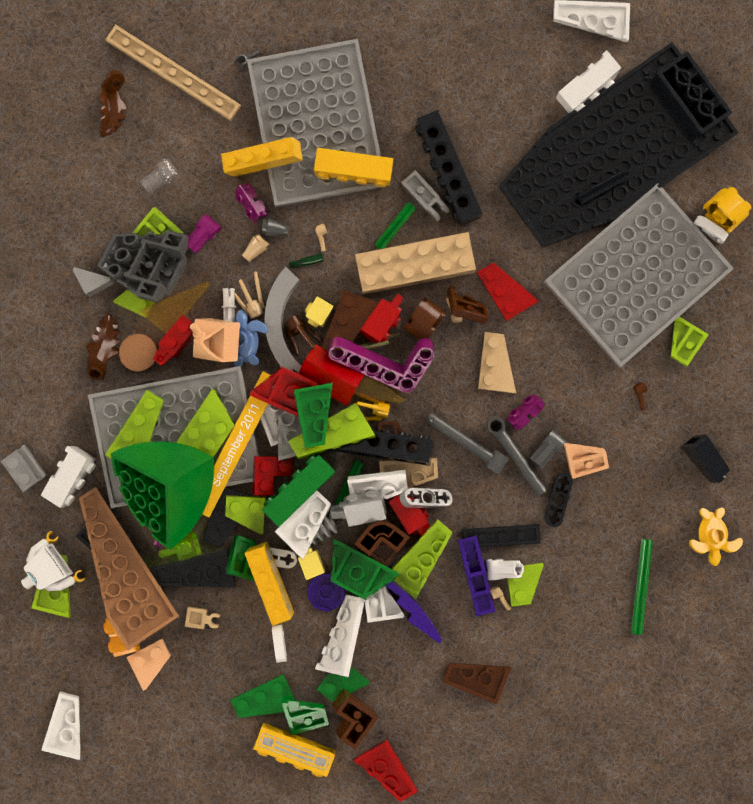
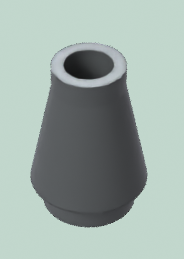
[261,218,289,237]

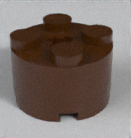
[403,297,446,340]

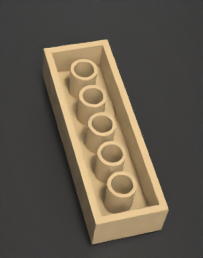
[355,232,476,295]

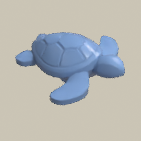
[234,310,268,367]

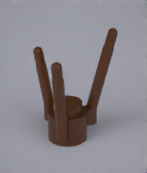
[285,315,324,356]

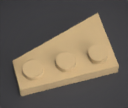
[478,332,516,394]

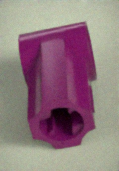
[188,214,222,254]

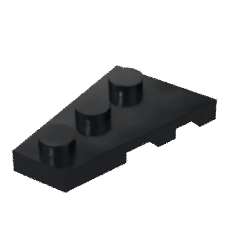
[202,487,250,547]

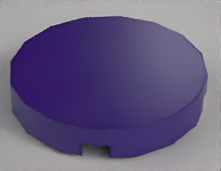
[307,572,345,612]

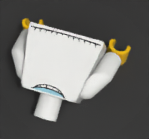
[21,531,86,591]

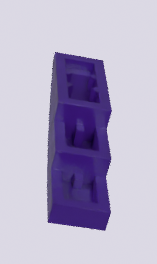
[458,536,496,616]
[386,581,442,643]

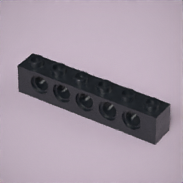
[415,110,483,226]
[329,428,434,466]

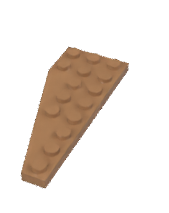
[79,487,179,651]

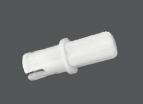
[221,288,237,322]

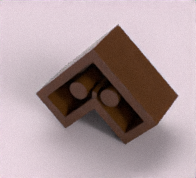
[332,688,379,750]

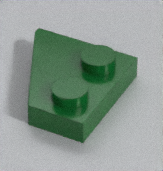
[282,699,330,735]

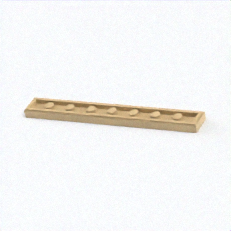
[105,24,241,121]

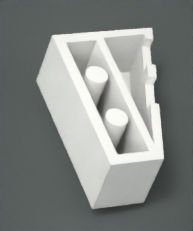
[556,50,621,113]
[41,446,96,508]

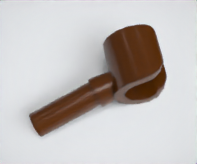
[633,382,647,410]

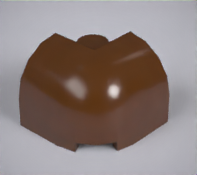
[355,521,410,566]

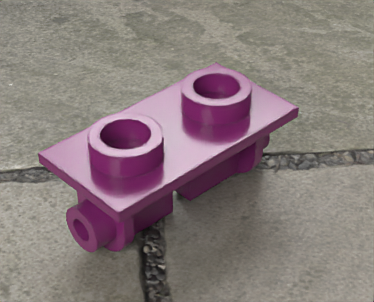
[235,183,268,223]
[506,394,545,431]

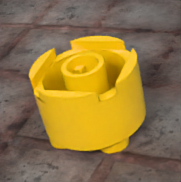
[703,187,751,233]

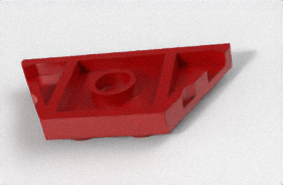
[249,366,318,417]

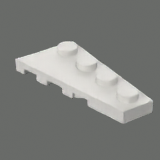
[553,0,630,42]
[315,595,365,677]

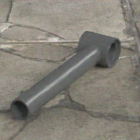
[426,413,509,475]
[486,417,547,496]

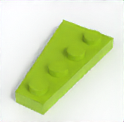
[105,390,165,459]

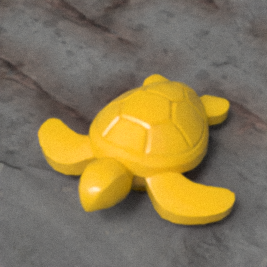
[689,508,743,566]

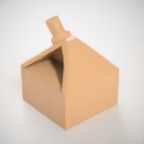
[190,318,240,362]

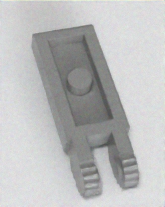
[401,170,449,221]

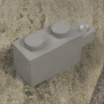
[330,490,387,527]

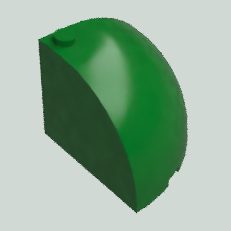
[111,441,214,550]

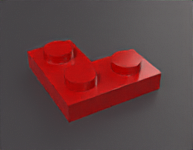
[252,456,293,495]

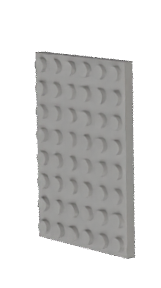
[247,39,381,208]
[544,184,734,368]
[88,366,259,508]

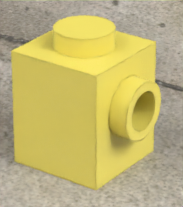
[305,296,334,328]
[298,548,325,580]

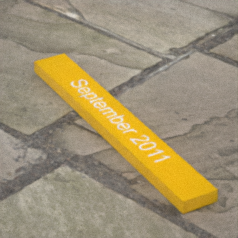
[202,371,271,517]

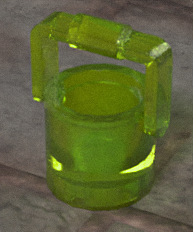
[158,530,202,562]

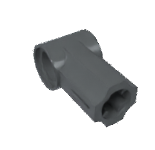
[529,429,567,469]

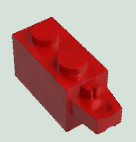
[360,294,404,344]
[153,315,193,366]
[388,494,430,536]

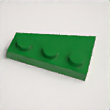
[293,383,333,448]

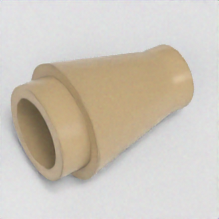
[242,234,269,262]

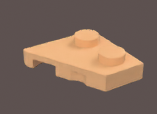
[564,443,609,479]
[127,639,171,691]

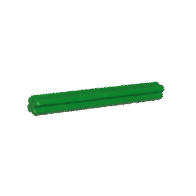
[631,539,653,635]

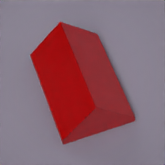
[299,344,365,406]

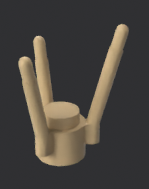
[234,271,266,319]

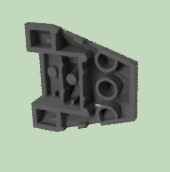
[97,231,189,302]

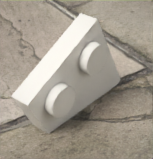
[365,586,405,623]

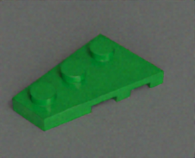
[230,674,296,718]

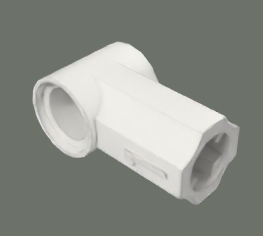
[486,558,524,580]

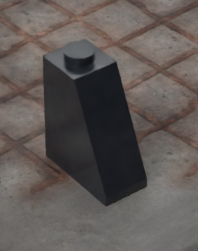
[681,434,730,483]

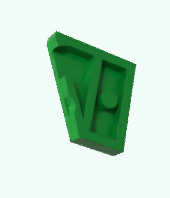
[225,535,255,582]
[316,666,370,702]

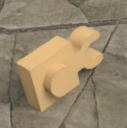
[185,606,221,629]

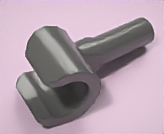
[234,50,260,70]

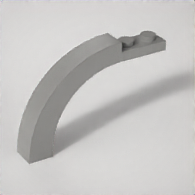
[265,267,302,373]

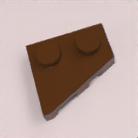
[447,285,489,324]

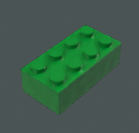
[262,455,337,527]

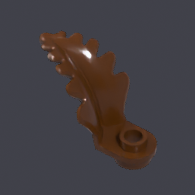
[99,70,127,137]
[86,313,121,380]

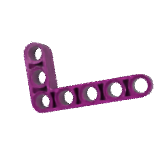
[329,337,434,393]

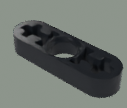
[544,473,573,527]

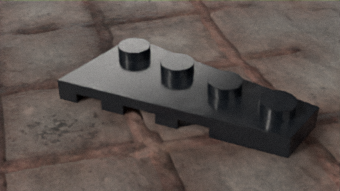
[151,549,236,587]

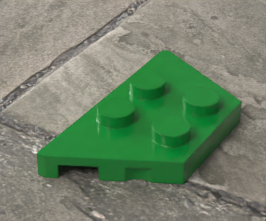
[331,539,399,600]

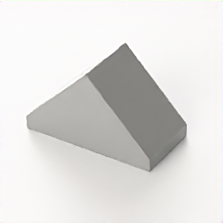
[73,267,115,297]

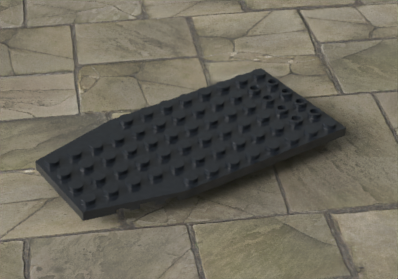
[499,42,739,248]

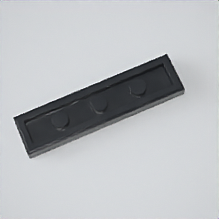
[462,524,540,547]

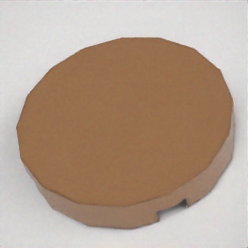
[119,334,157,372]

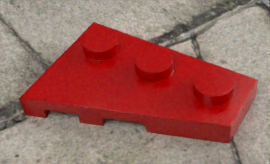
[477,263,539,321]

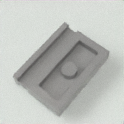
[1,445,47,492]

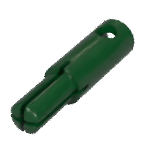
[289,253,324,268]

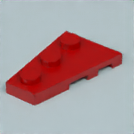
[353,739,417,802]

